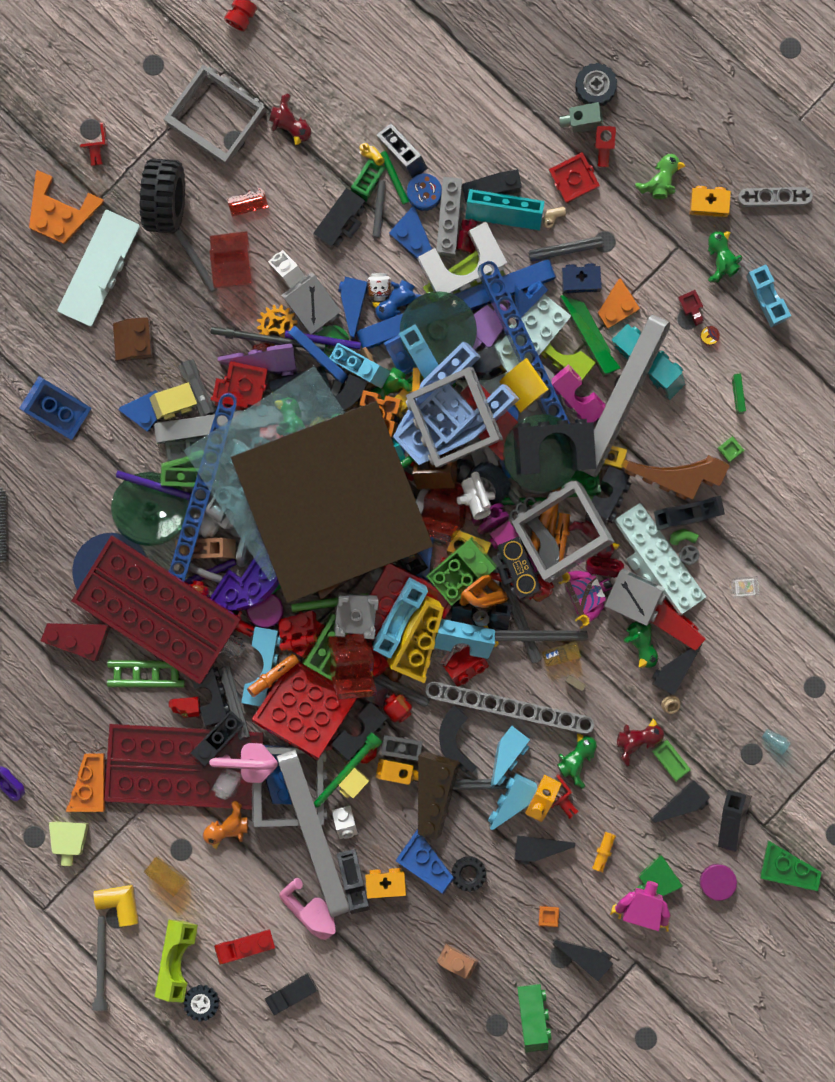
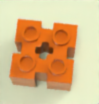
[360,390,403,438]

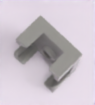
[334,592,378,639]

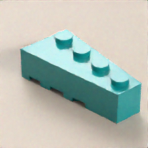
[612,324,686,400]

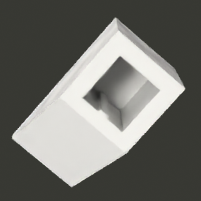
[268,250,305,288]

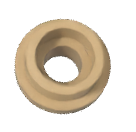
[661,695,680,714]

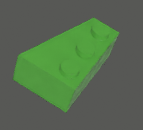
[160,452,221,488]
[302,613,348,684]

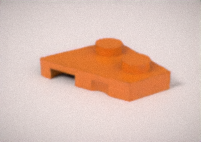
[598,278,640,330]

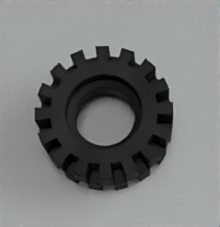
[451,856,486,892]

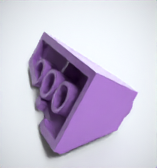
[217,344,297,377]

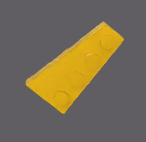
[387,596,444,683]

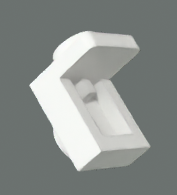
[332,806,358,839]

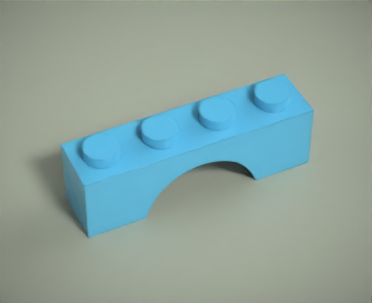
[372,577,428,659]
[241,627,281,706]

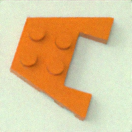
[29,170,104,245]

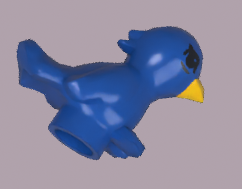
[372,280,427,321]

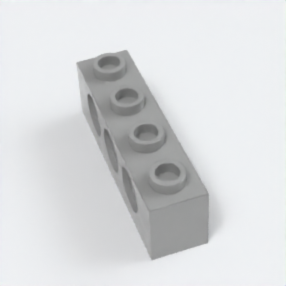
[436,177,462,258]

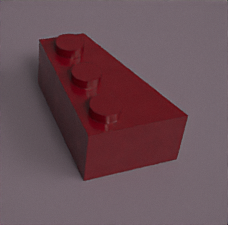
[41,623,111,662]

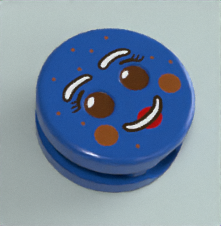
[407,174,442,211]

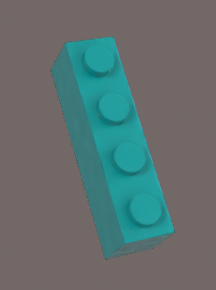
[465,189,545,231]

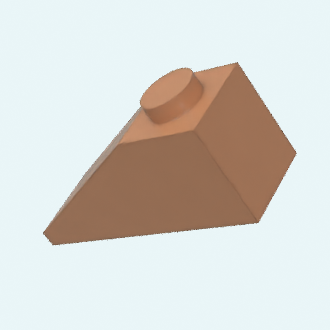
[175,538,236,559]

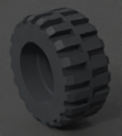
[139,158,186,233]

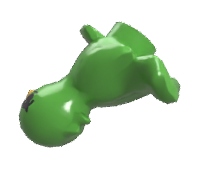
[635,154,686,199]

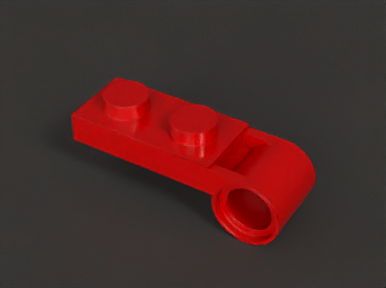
[214,929,275,965]

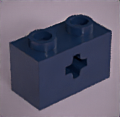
[561,263,602,294]

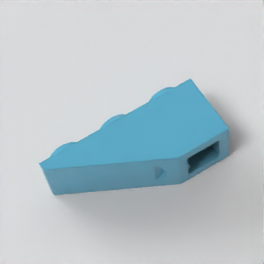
[399,324,438,379]
[329,343,390,388]
[491,726,530,788]
[488,773,537,830]

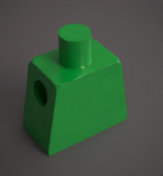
[633,855,683,896]

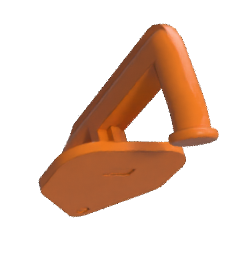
[460,575,508,608]

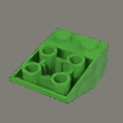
[426,537,497,606]

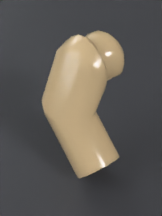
[542,207,566,228]

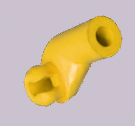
[359,143,385,166]

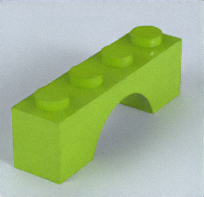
[540,343,596,381]
[154,919,198,1003]

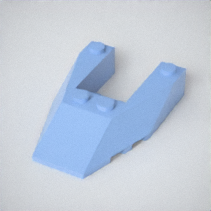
[393,342,519,465]

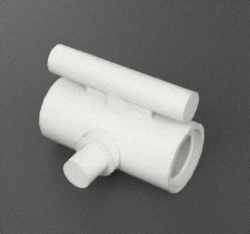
[457,472,495,520]

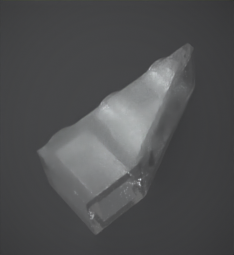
[212,768,242,800]

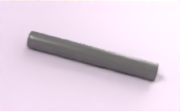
[372,180,386,238]

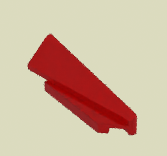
[651,599,706,650]

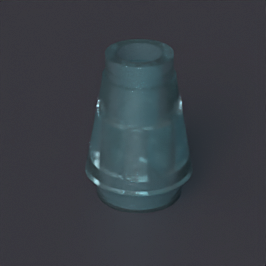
[761,729,791,755]

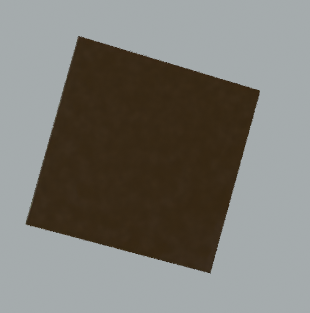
[231,401,433,603]

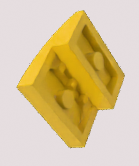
[499,358,549,413]

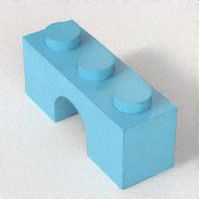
[746,265,791,327]
[434,619,495,659]

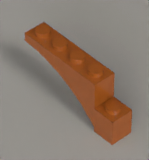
[621,455,730,500]

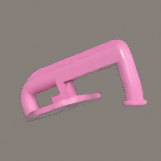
[209,743,278,783]
[279,878,335,940]

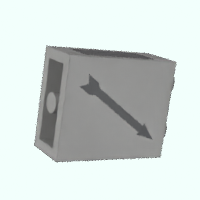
[281,273,341,334]
[605,569,666,626]

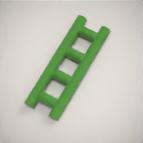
[291,593,369,613]
[107,660,185,688]

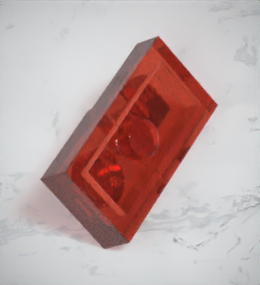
[227,187,268,217]

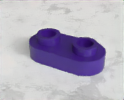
[0,766,25,801]

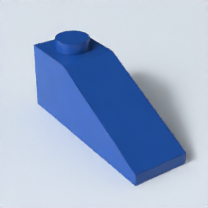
[338,277,367,340]

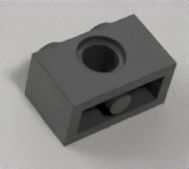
[381,735,423,761]

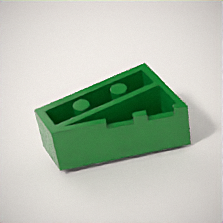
[517,984,552,1053]

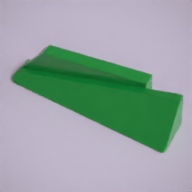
[559,295,621,378]

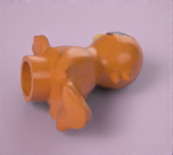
[203,801,248,849]

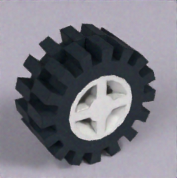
[183,985,220,1022]

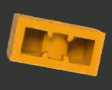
[689,186,731,217]
[365,868,406,899]

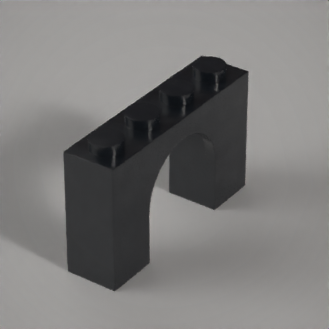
[513,419,596,474]

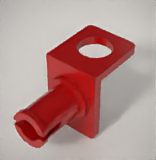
[80,122,108,166]
[594,126,616,167]
[235,611,256,638]
[551,774,579,819]

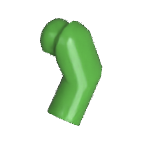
[669,528,699,545]

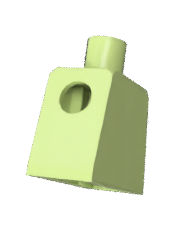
[49,821,89,866]

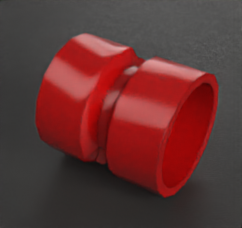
[224,0,258,32]

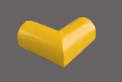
[94,885,139,927]

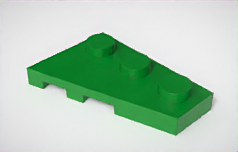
[760,840,822,891]

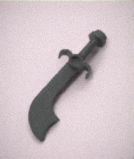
[508,480,560,569]

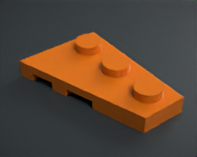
[66,753,105,812]

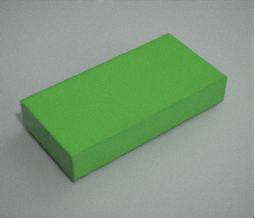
[652,739,691,782]

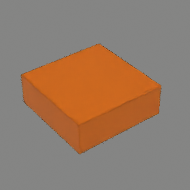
[538,906,559,927]

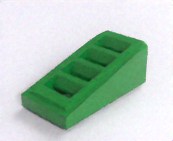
[350,159,386,202]

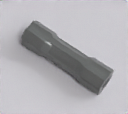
[178,359,216,416]

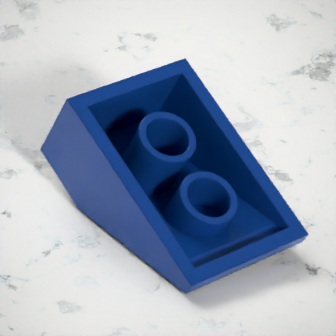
[19,376,91,440]

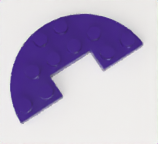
[210,527,279,611]

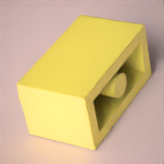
[149,382,197,420]
[339,767,370,798]

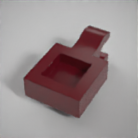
[456,219,477,254]
[678,290,704,326]

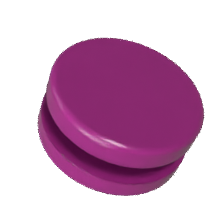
[472,503,510,535]
[247,594,284,628]
[699,864,737,901]

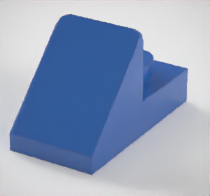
[515,280,548,317]

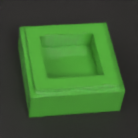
[717,436,745,463]

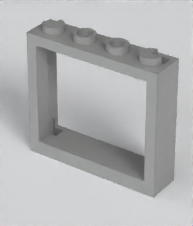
[163,65,266,166]
[406,367,503,467]
[511,481,614,583]
[252,746,327,827]

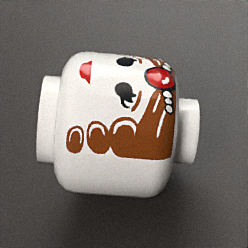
[367,273,392,301]

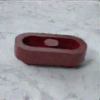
[585,556,624,578]

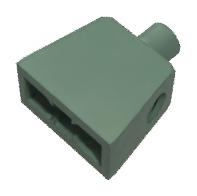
[559,102,604,133]

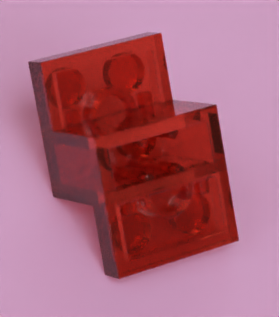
[209,231,252,289]
[422,484,467,542]
[328,634,377,700]

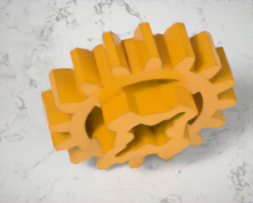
[257,304,298,346]

